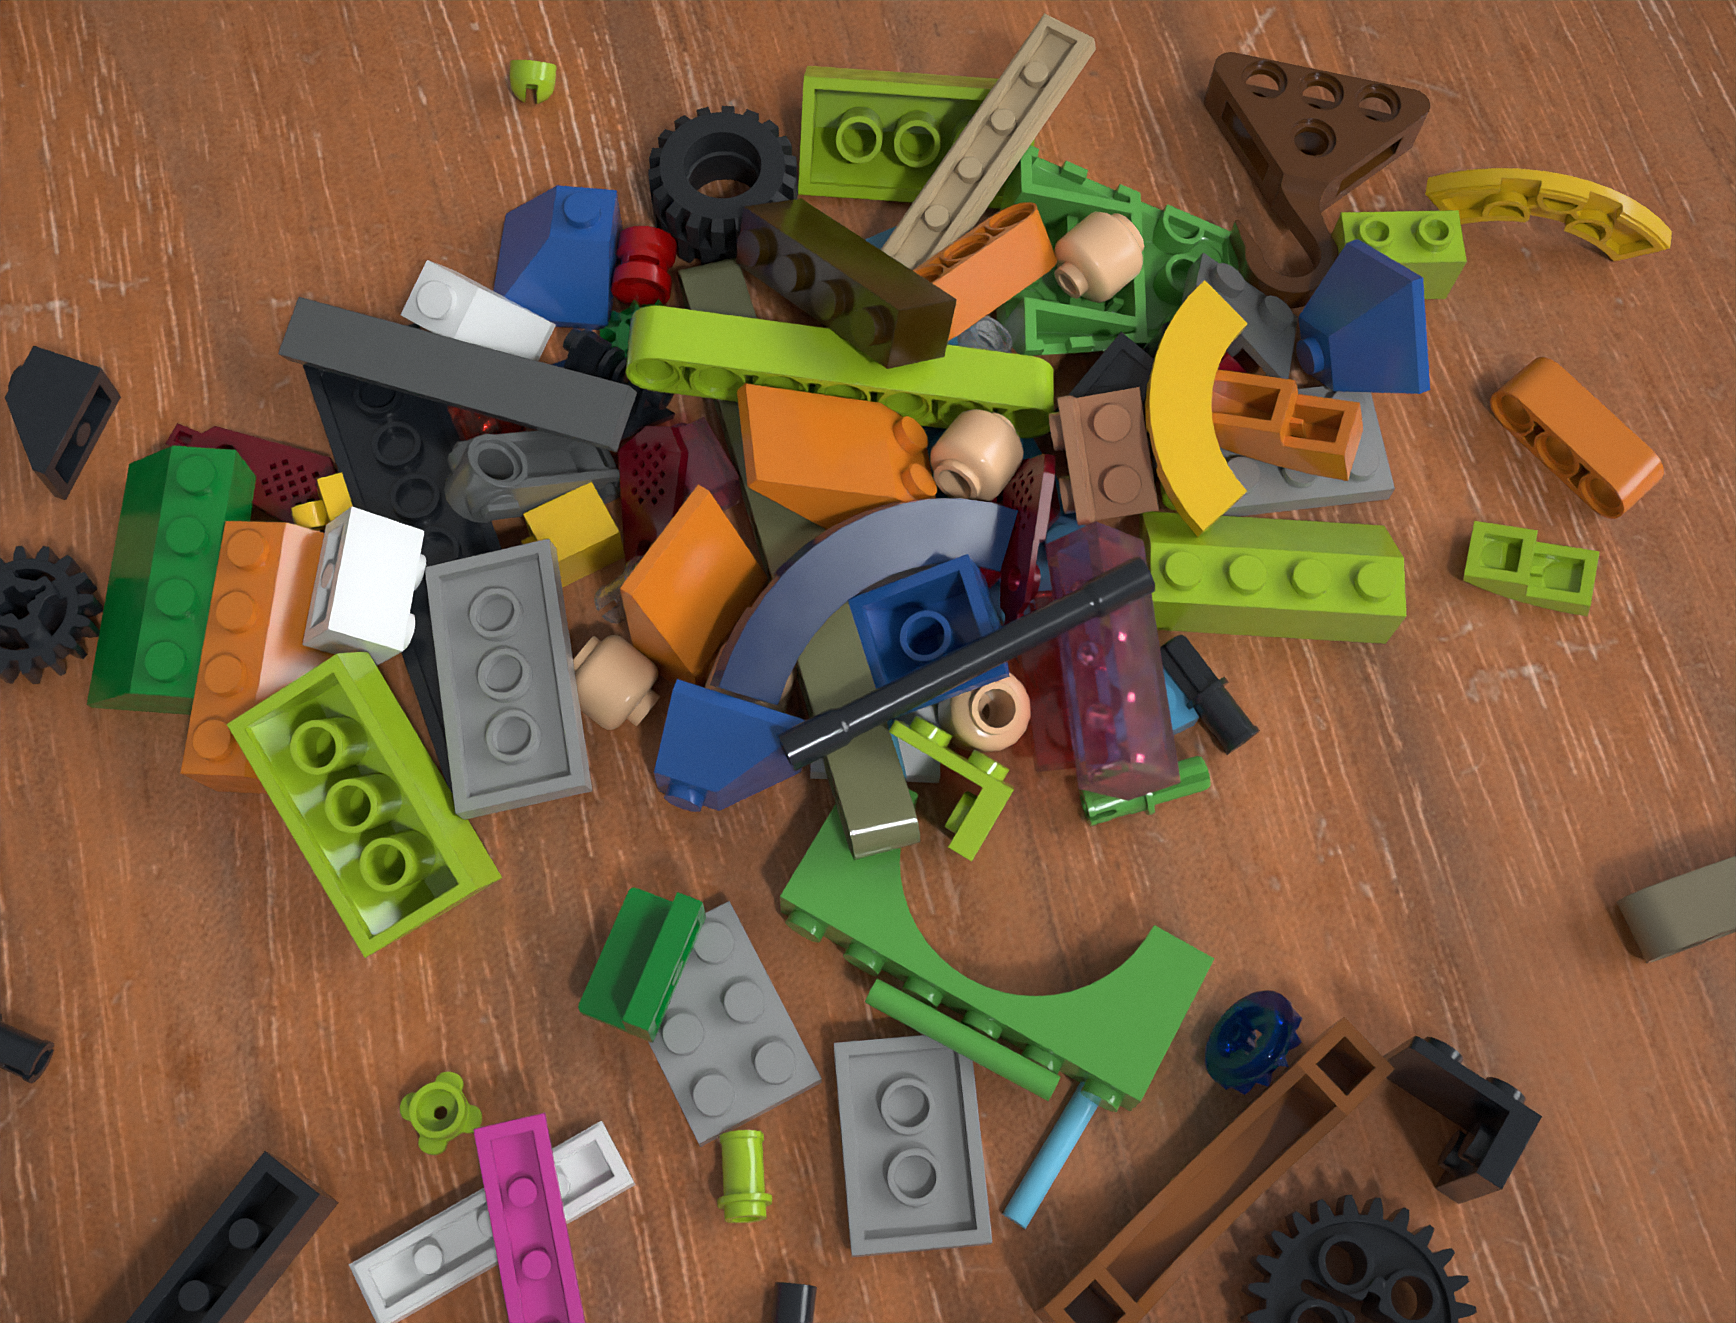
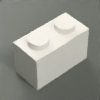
[302,507,426,666]

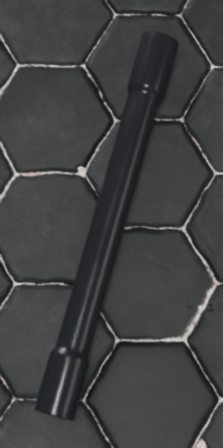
[776,556,1155,772]

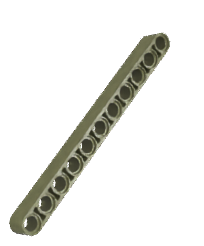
[678,257,921,861]

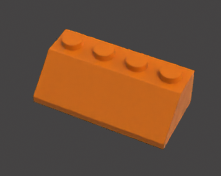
[180,521,335,794]

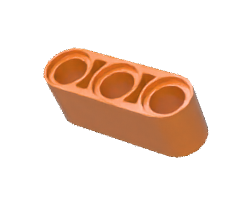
[912,202,1057,341]
[1490,357,1664,519]

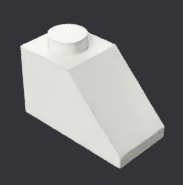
[401,260,556,361]

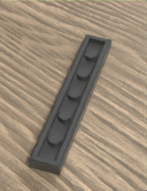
[278,297,637,452]

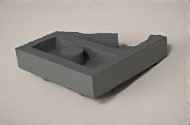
[1181,253,1298,379]

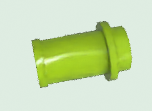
[717,1130,772,1223]

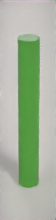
[865,978,1061,1101]

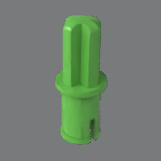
[1078,756,1211,827]

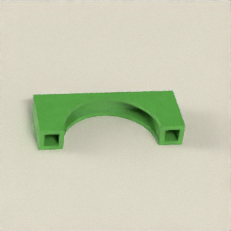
[780,789,1215,1112]

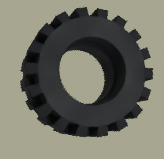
[648,106,798,265]

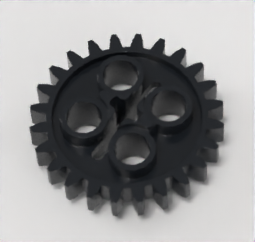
[1241,1195,1477,1323]

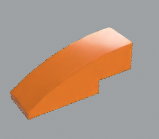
[1211,369,1363,481]

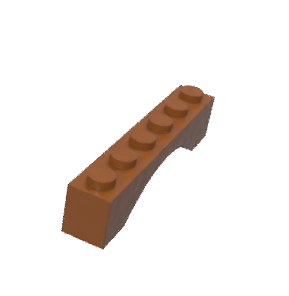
[1034,1017,1395,1323]

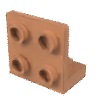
[1049,387,1159,526]

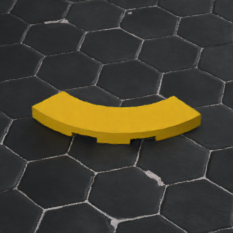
[1425,168,1672,262]
[1145,280,1248,537]

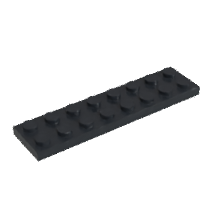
[303,323,502,794]

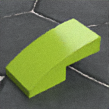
[1463,521,1600,617]

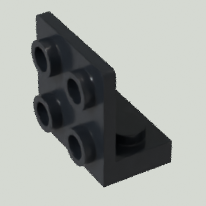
[1383,1036,1542,1204]

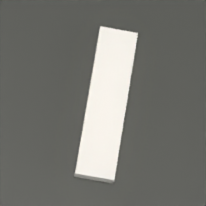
[349,1121,636,1323]

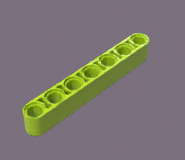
[626,306,1054,438]

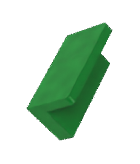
[578,887,706,1043]

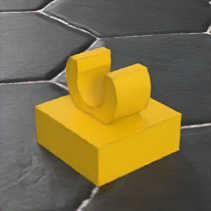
[291,472,353,532]

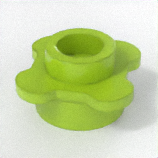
[400,1072,482,1155]

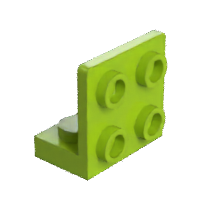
[888,715,1015,861]

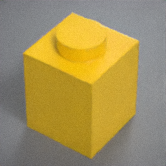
[521,482,625,588]

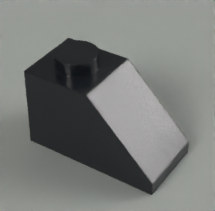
[5,346,121,500]

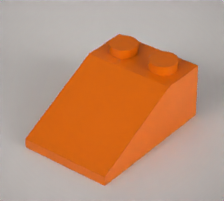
[737,383,937,530]
[620,484,768,687]

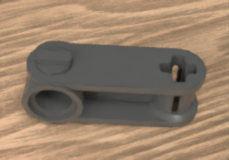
[444,431,621,523]

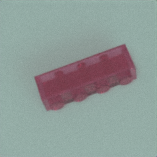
[1046,521,1181,801]

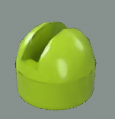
[509,60,556,104]

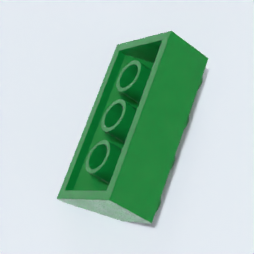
[87,445,256,715]

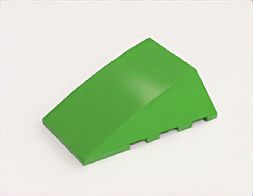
[996,145,1239,356]

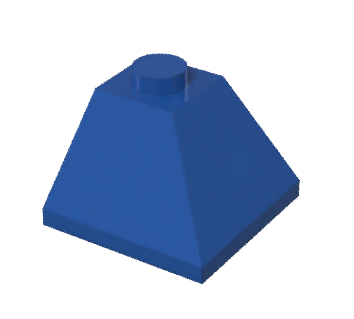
[493,185,623,330]
[1296,239,1430,394]
[848,554,1010,720]
[654,679,805,812]

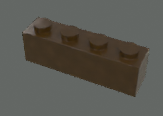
[736,199,957,369]

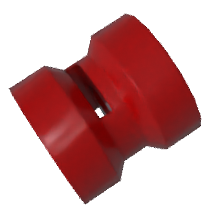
[611,226,677,306]

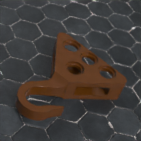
[1204,52,1430,308]

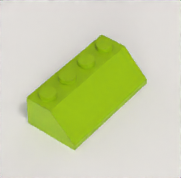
[798,66,1035,208]
[1139,511,1406,644]
[227,652,502,958]

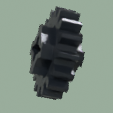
[0,546,103,684]

